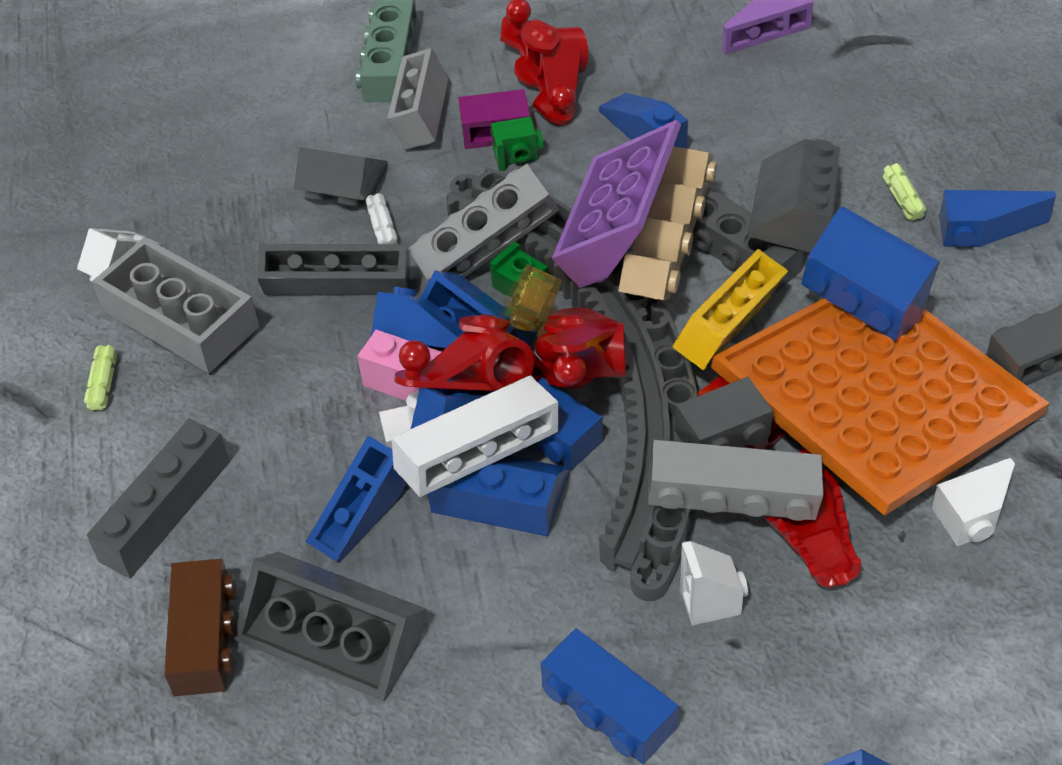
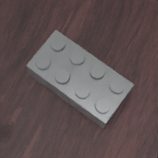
[92,237,260,374]

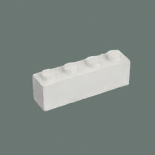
[391,376,558,497]

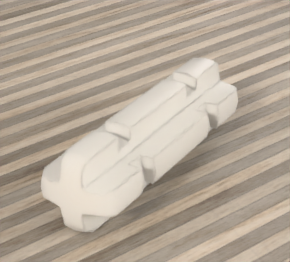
[366,193,398,244]

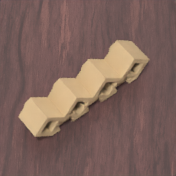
[618,146,718,300]

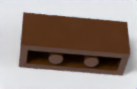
[164,558,236,697]

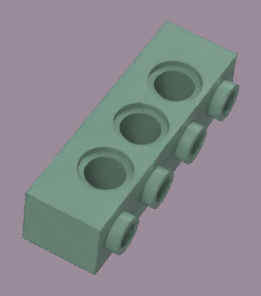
[356,0,417,102]

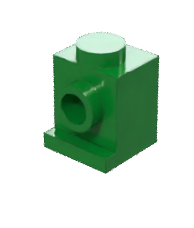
[491,117,544,171]
[490,241,549,307]

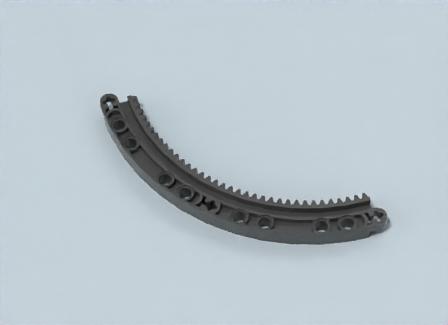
[446,167,697,601]

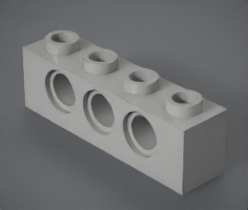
[408,164,559,281]

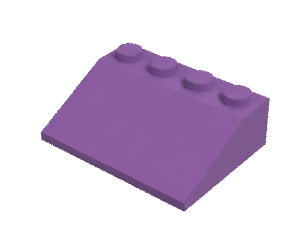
[552,120,681,288]

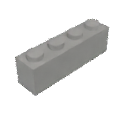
[648,440,823,521]

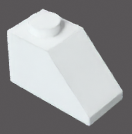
[77,228,161,281]
[932,458,1015,546]
[680,541,748,626]

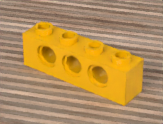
[672,249,788,370]

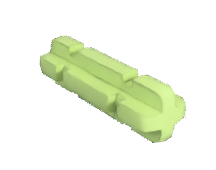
[883,163,926,221]
[84,345,117,411]

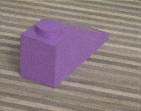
[722,0,814,54]

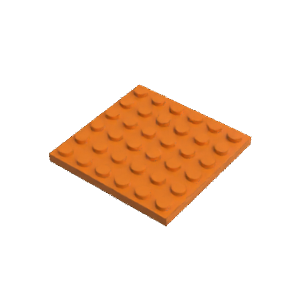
[711,298,1049,516]

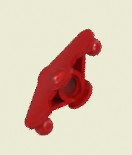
[500,0,589,125]
[542,308,626,389]
[394,314,561,391]

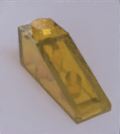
[502,264,563,331]

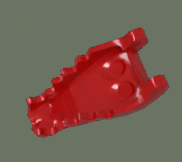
[763,448,861,588]

